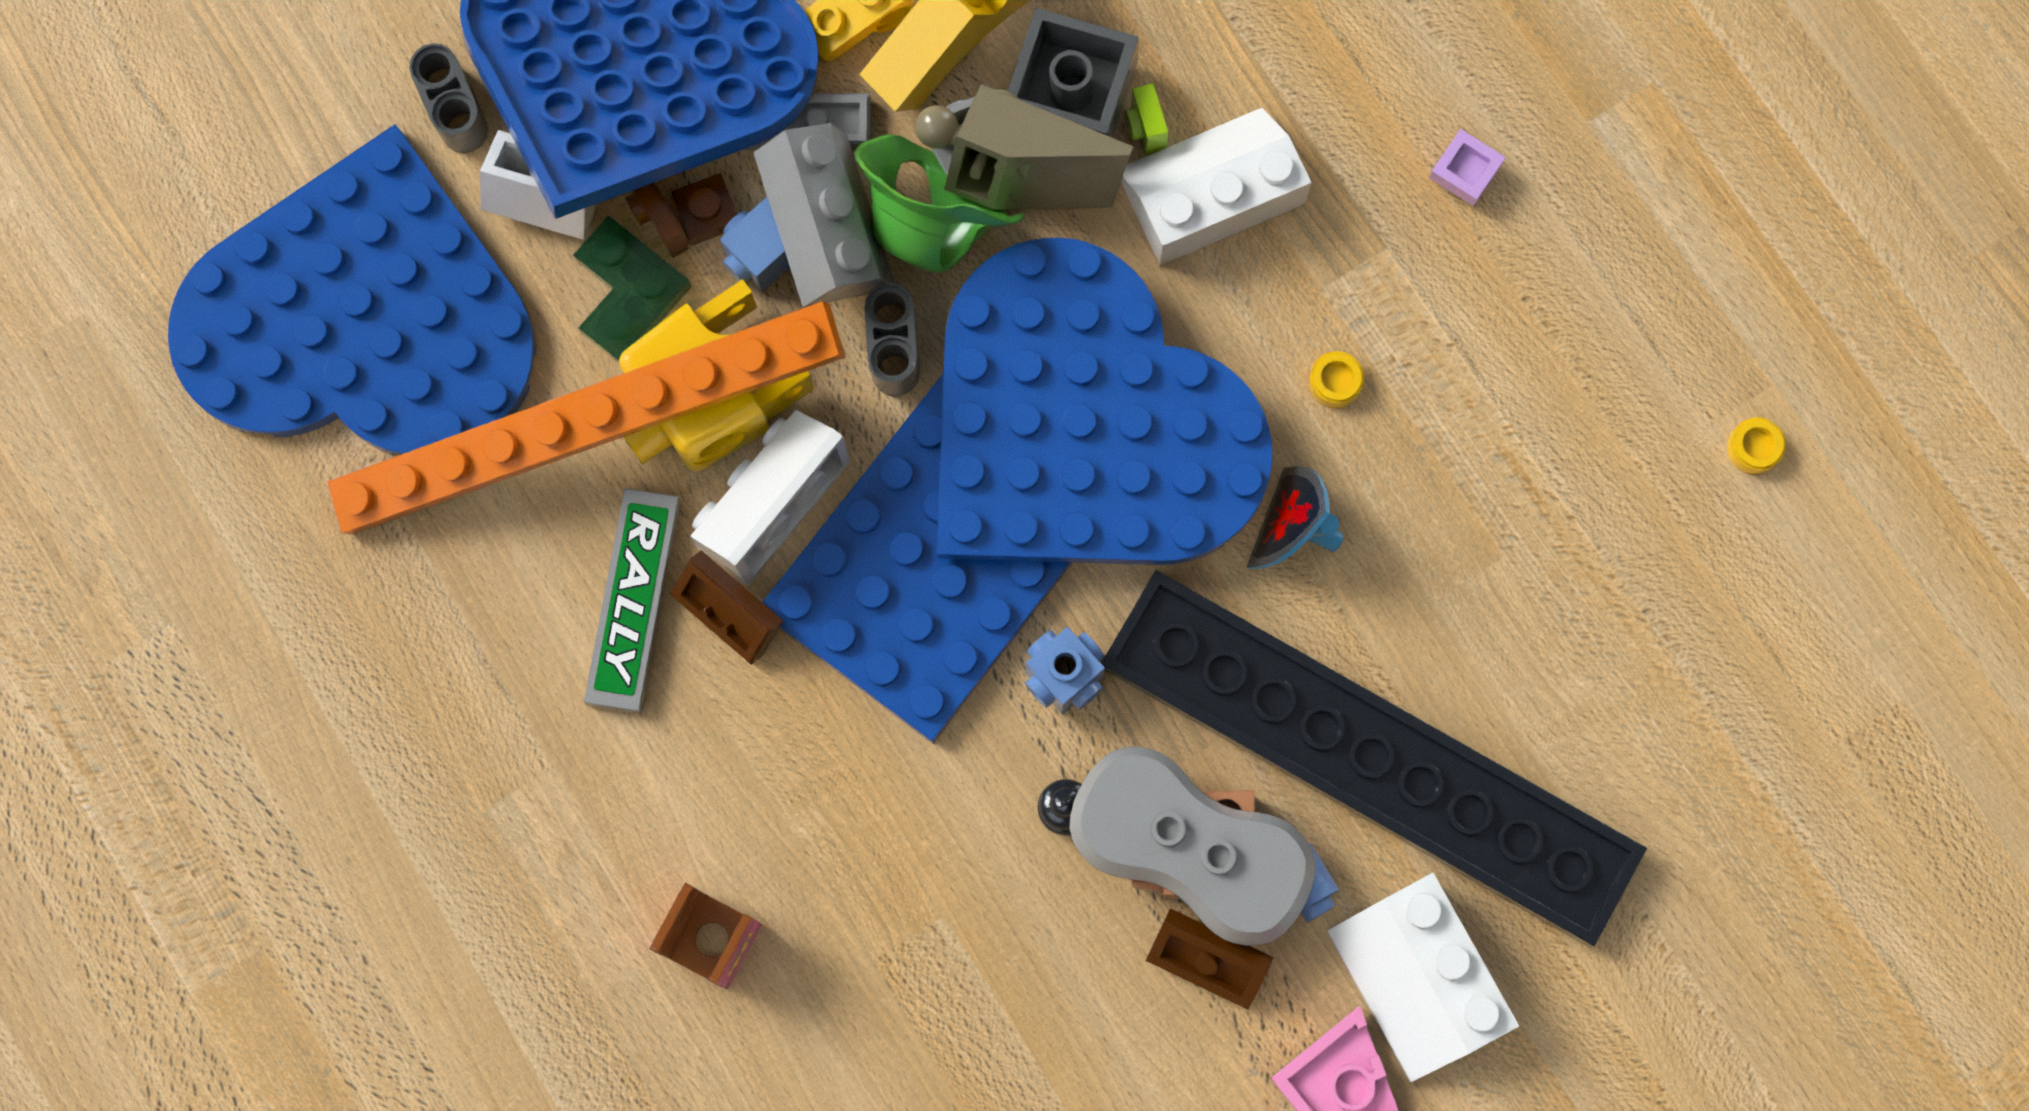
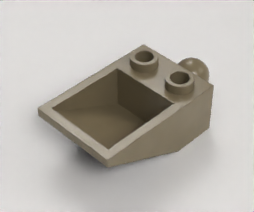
[915,84,1133,210]

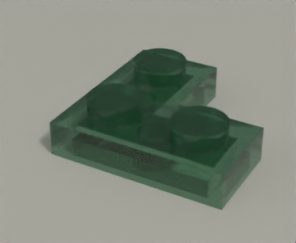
[573,215,692,364]

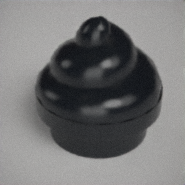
[1037,779,1082,836]

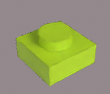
[1124,83,1168,156]

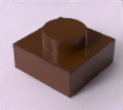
[671,173,737,246]

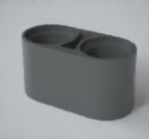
[409,43,488,153]
[864,283,920,396]

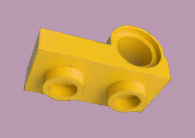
[804,0,915,62]

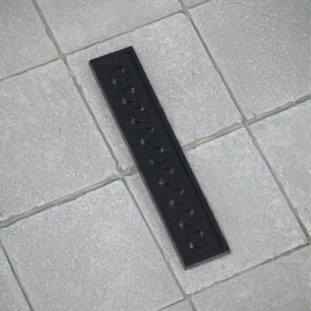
[1101,570,1647,948]

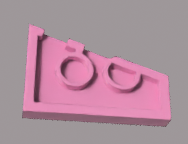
[1270,1006,1399,1111]

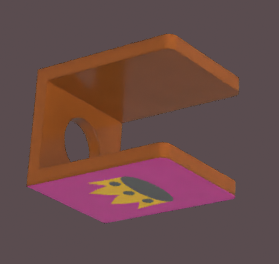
[649,882,762,990]

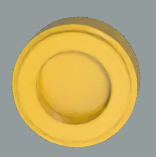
[1308,351,1364,408]
[1727,417,1786,475]

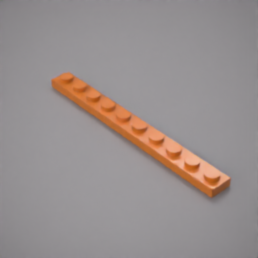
[327,301,846,534]

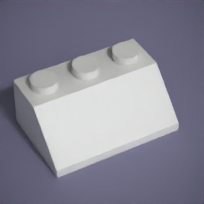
[1121,108,1312,265]
[690,410,851,587]
[1327,873,1519,1082]

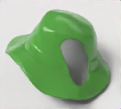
[854,134,1025,273]

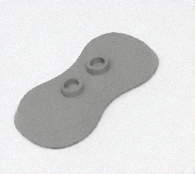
[1069,747,1315,946]

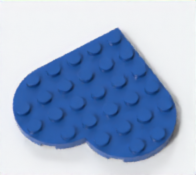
[460,0,818,219]
[168,124,536,455]
[936,237,1272,565]

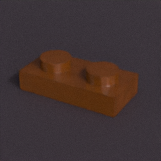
[1145,908,1273,1010]

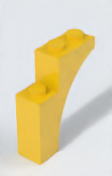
[859,0,1031,112]

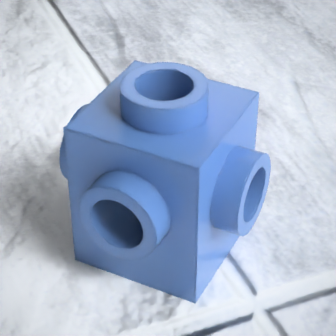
[1025,627,1105,714]

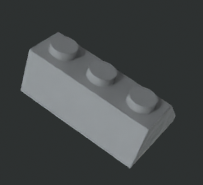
[753,123,895,307]

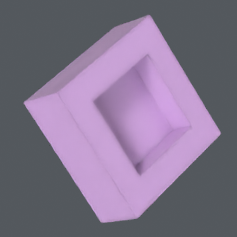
[1429,129,1506,206]

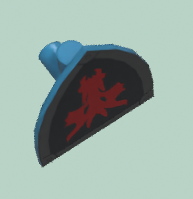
[1246,466,1343,569]

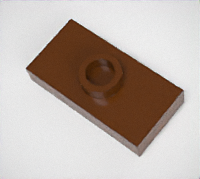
[625,183,689,258]
[670,550,784,665]

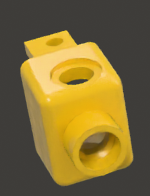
[619,279,815,471]

